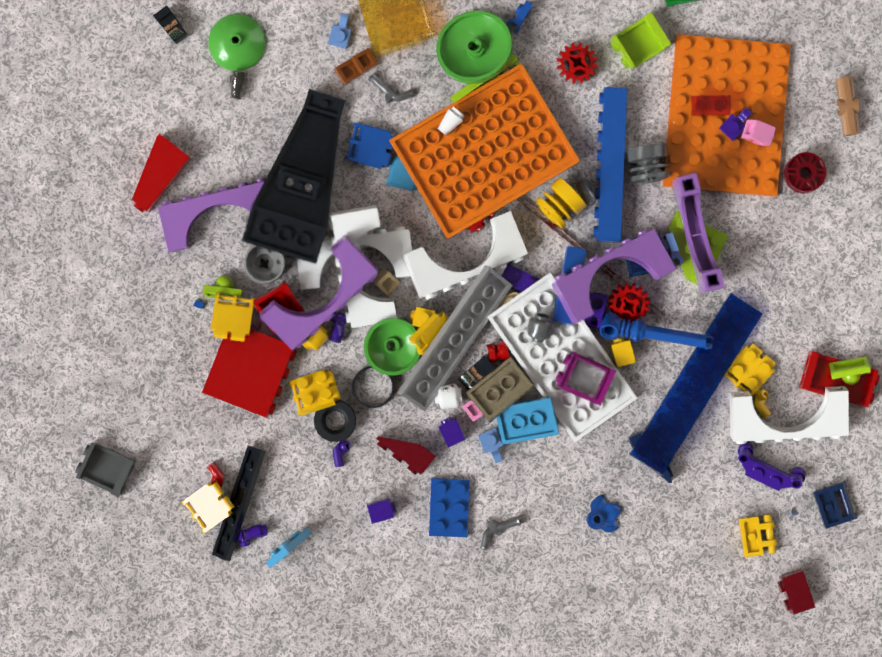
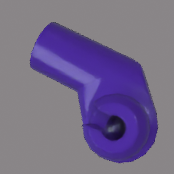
[332,440,351,467]

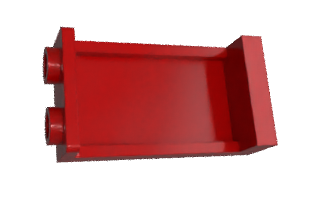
[799,351,880,407]

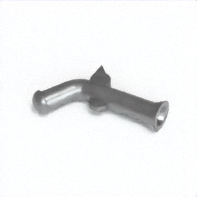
[368,72,414,105]
[480,515,521,550]

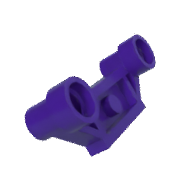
[738,442,806,491]

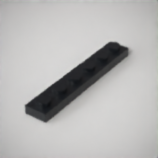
[212,445,266,561]

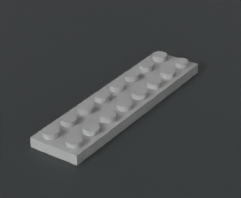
[397,265,512,411]

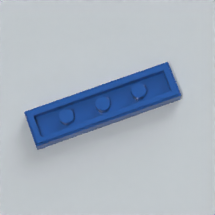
[552,246,586,325]

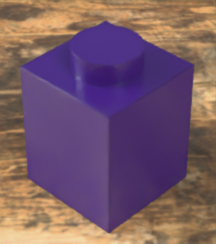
[438,417,466,448]
[367,498,397,524]

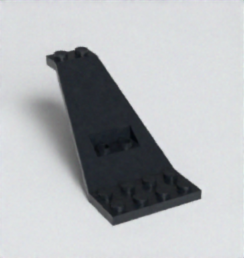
[242,88,346,264]

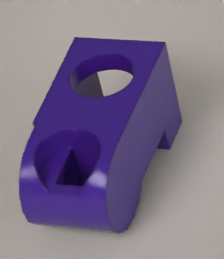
[585,291,608,329]

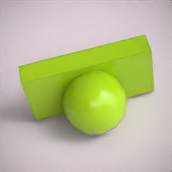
[203,275,243,298]
[829,356,871,385]

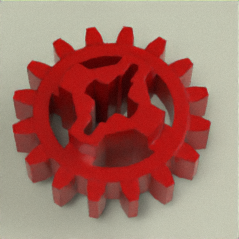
[556,42,598,85]
[608,282,650,322]

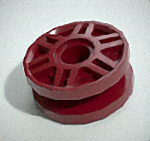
[783,152,827,194]

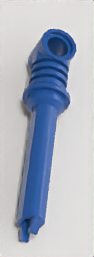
[599,312,713,350]

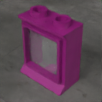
[555,351,616,406]

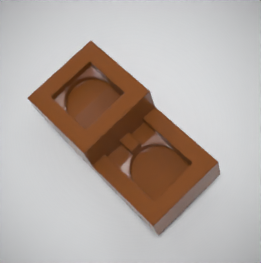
[334,48,378,85]

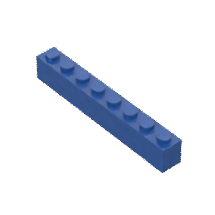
[593,87,627,243]

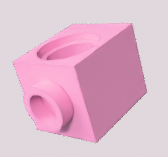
[741,120,776,146]

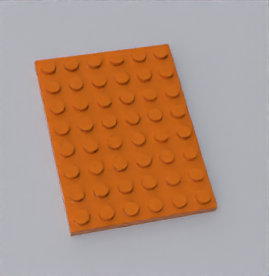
[662,34,791,197]
[389,63,580,240]

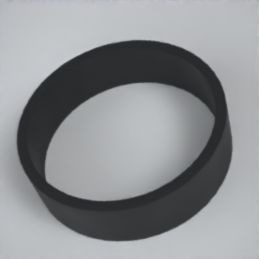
[352,366,394,408]

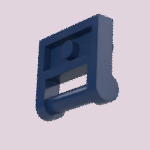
[813,481,857,529]

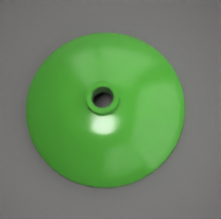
[208,14,266,71]
[364,318,420,375]

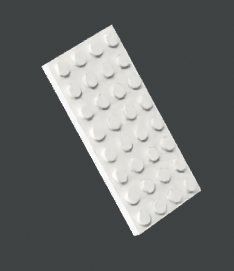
[487,272,638,442]

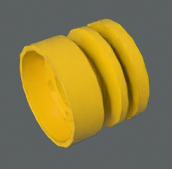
[535,177,587,229]

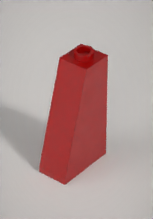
[131,133,191,213]

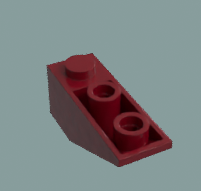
[376,436,436,475]

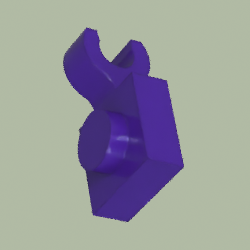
[718,107,752,141]

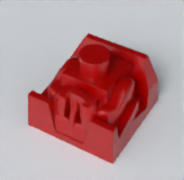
[253,280,305,334]

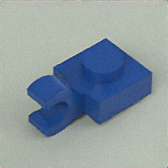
[506,0,533,34]

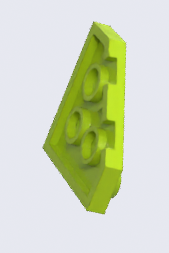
[668,211,728,285]

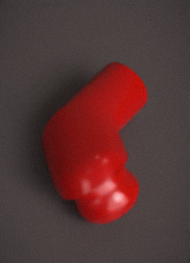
[207,462,225,488]

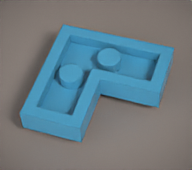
[266,528,312,568]

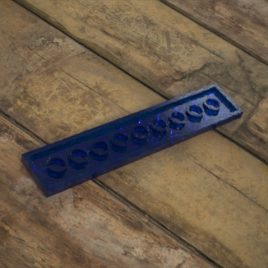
[629,293,763,475]

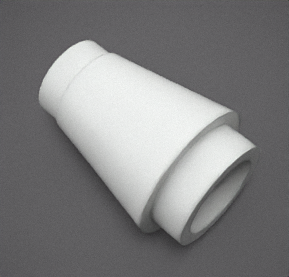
[438,106,465,136]

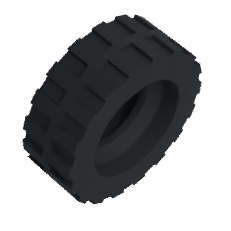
[314,400,356,442]

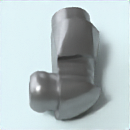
[576,178,596,206]

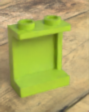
[610,12,671,71]

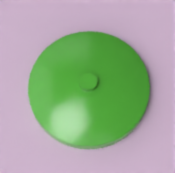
[436,11,513,84]

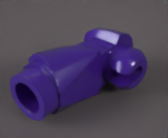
[330,311,346,343]
[237,524,268,547]

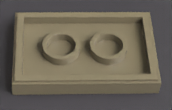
[466,357,535,422]

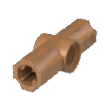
[836,76,860,136]

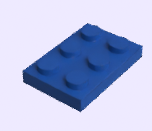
[429,478,470,538]

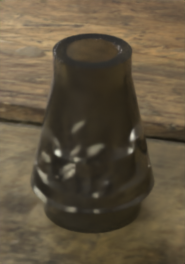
[230,71,249,99]

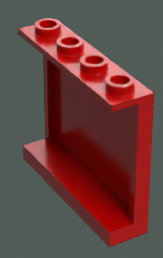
[202,329,297,418]

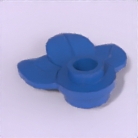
[586,495,621,533]

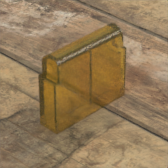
[358,0,436,58]

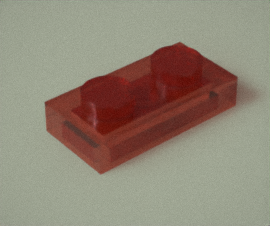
[691,95,731,116]

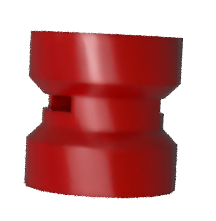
[487,341,509,363]

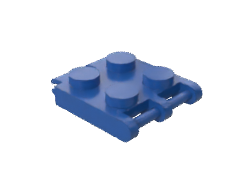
[344,122,394,169]

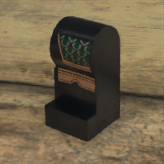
[153,5,188,44]
[458,356,495,390]

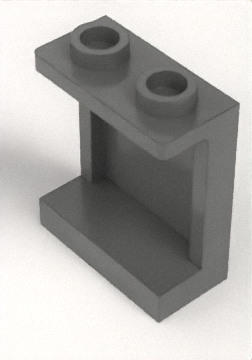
[75,442,136,497]

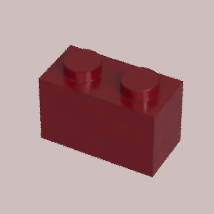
[777,569,816,615]

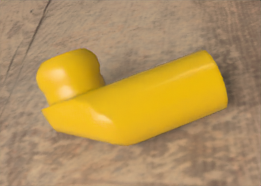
[754,389,771,419]

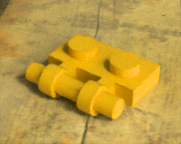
[738,514,777,557]

